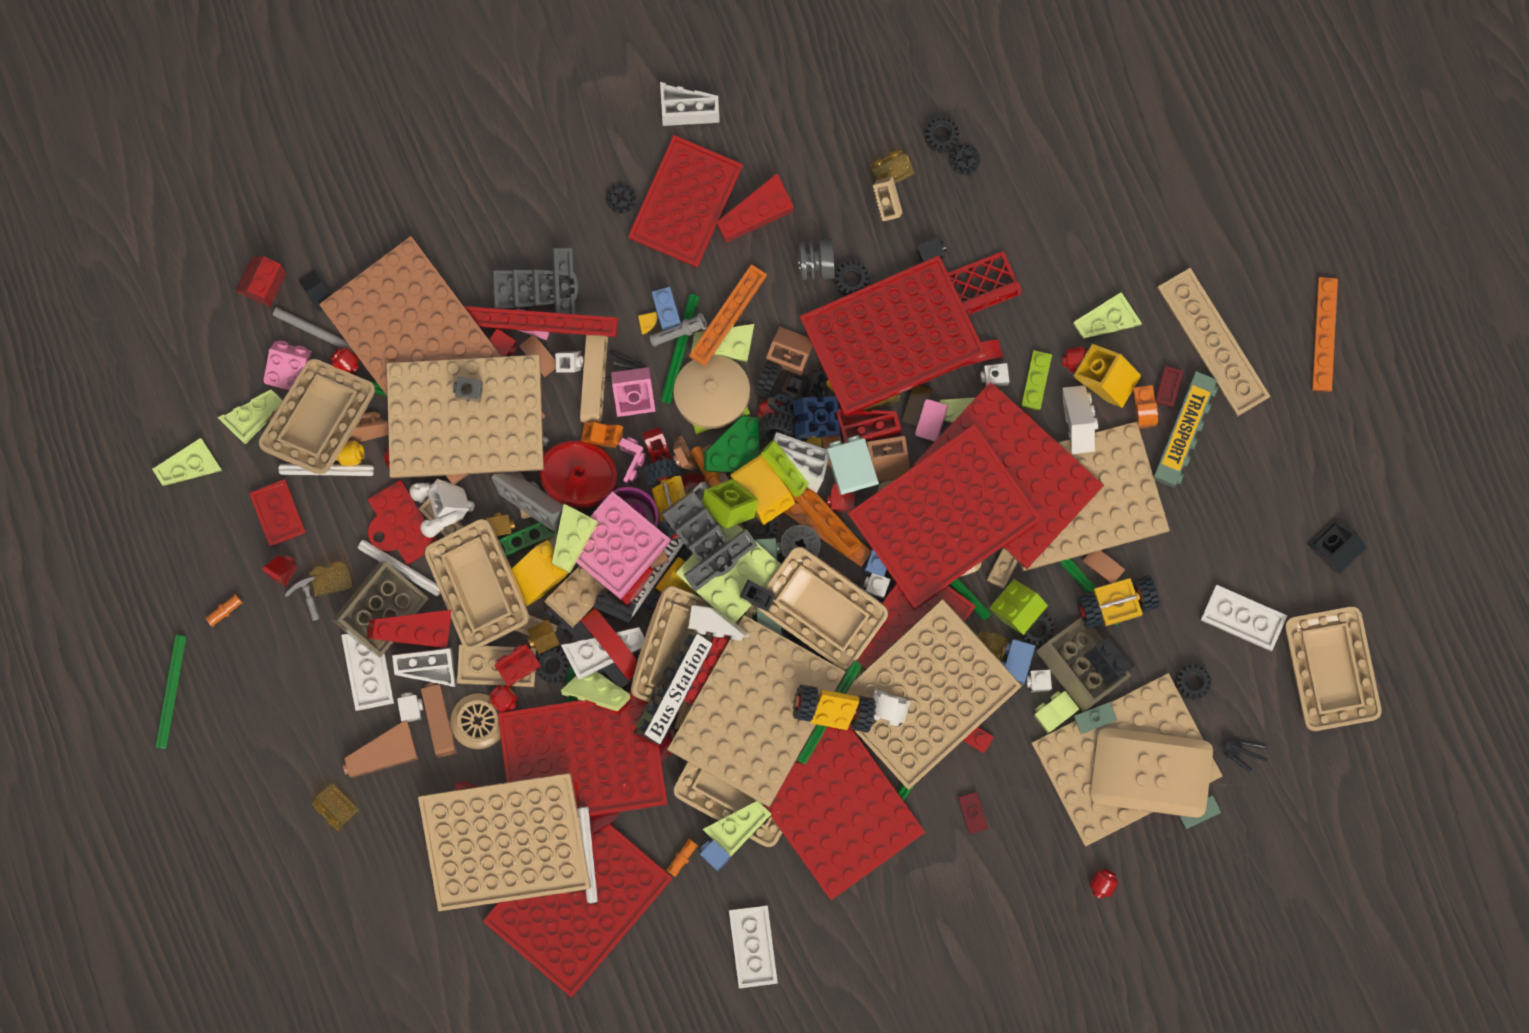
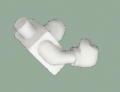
[410,479,475,538]

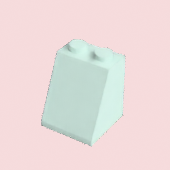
[826,435,879,495]

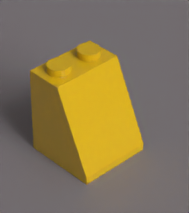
[1074,344,1141,408]
[730,455,795,525]
[512,540,568,606]

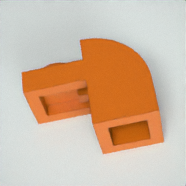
[1133,385,1158,429]
[581,422,623,448]

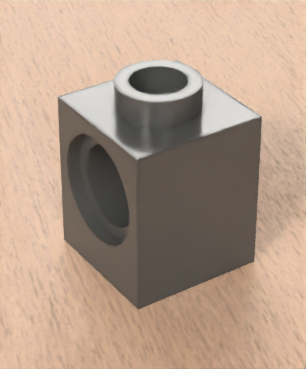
[453,377,484,402]

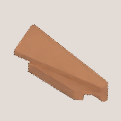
[348,412,389,442]

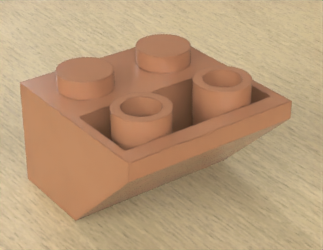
[766,327,813,376]
[867,436,910,482]

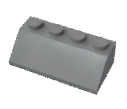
[491,472,564,534]

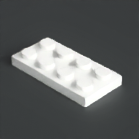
[1201,585,1287,651]
[341,634,394,711]
[729,906,778,988]

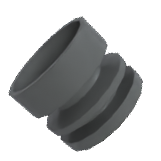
[797,239,835,281]
[780,525,821,561]

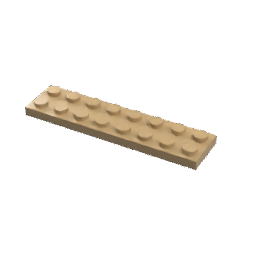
[1157,268,1271,417]

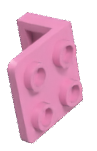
[264,341,312,390]
[619,437,646,486]

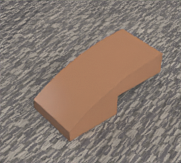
[519,334,556,377]
[1082,550,1125,584]

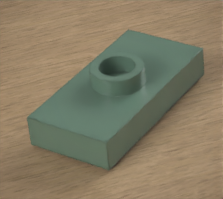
[1074,702,1117,734]
[1179,795,1221,829]

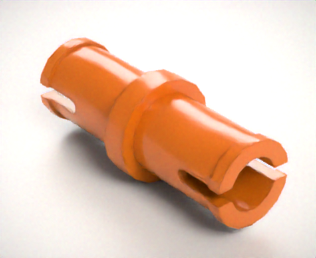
[205,594,243,627]
[666,838,699,877]

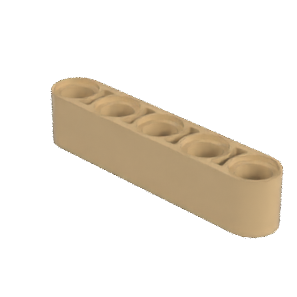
[580,335,608,423]

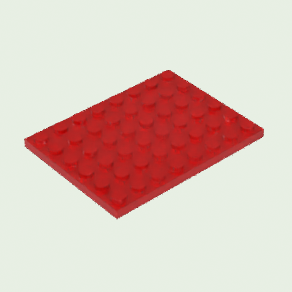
[800,255,986,417]
[913,382,1104,569]
[848,424,1041,608]
[498,693,668,817]
[761,726,925,901]
[483,817,673,998]

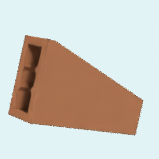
[421,683,458,758]
[343,721,418,778]

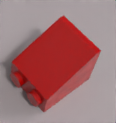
[236,256,287,307]

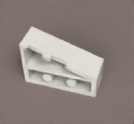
[660,82,719,126]
[1063,385,1098,454]
[772,432,829,493]
[392,647,456,687]

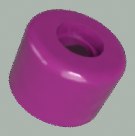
[600,487,659,529]

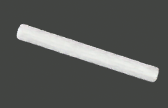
[279,464,374,476]
[358,540,440,596]
[578,807,597,903]

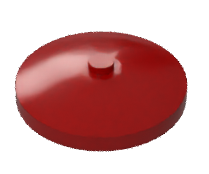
[540,441,617,508]

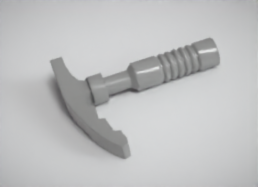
[285,576,320,621]

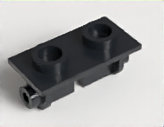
[593,590,636,623]

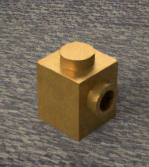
[486,512,515,538]
[527,620,560,654]

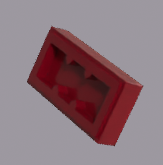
[1155,365,1183,408]
[958,792,988,835]

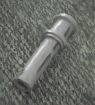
[650,313,707,347]

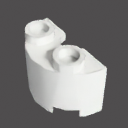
[872,689,911,726]

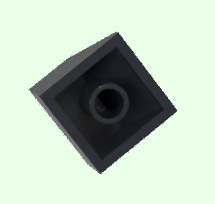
[1308,518,1367,574]
[1085,635,1135,686]

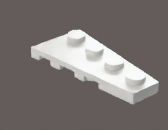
[561,627,645,680]

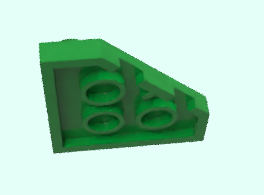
[704,416,759,474]

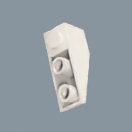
[688,605,750,641]

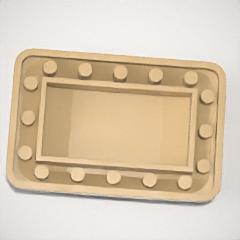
[259,359,375,475]
[425,519,529,651]
[758,547,888,670]
[631,586,713,713]
[1285,607,1381,731]
[1090,728,1213,818]
[674,762,782,847]

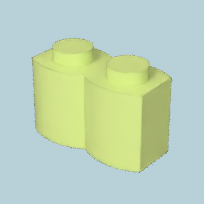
[1034,691,1079,734]

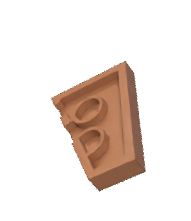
[673,434,698,471]

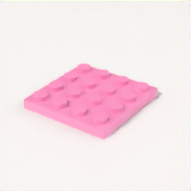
[576,491,671,600]

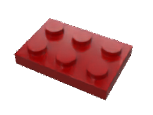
[249,479,306,547]

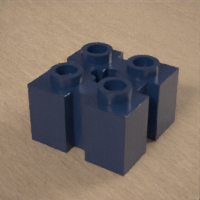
[793,397,840,439]

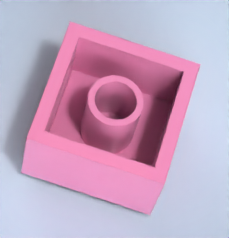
[611,367,655,417]

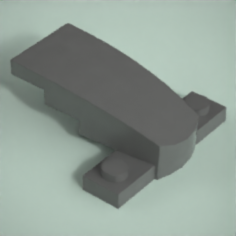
[492,248,578,314]
[661,490,757,591]

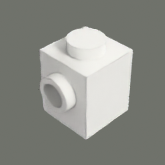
[555,351,584,372]
[980,363,1009,387]
[863,573,890,600]
[1026,670,1052,692]
[397,692,424,722]

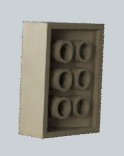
[332,561,429,658]
[1036,617,1131,712]

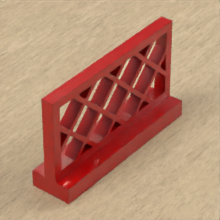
[948,251,1021,315]

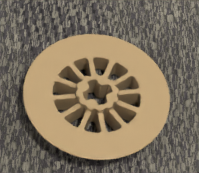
[450,693,501,749]

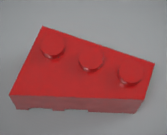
[835,409,901,445]

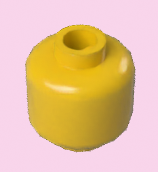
[336,440,364,466]

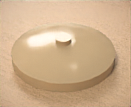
[674,355,750,429]

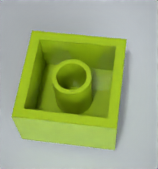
[702,479,759,529]
[989,579,1048,635]

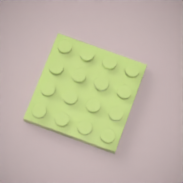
[675,524,781,623]

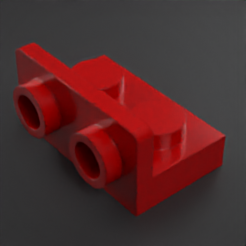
[494,644,541,687]

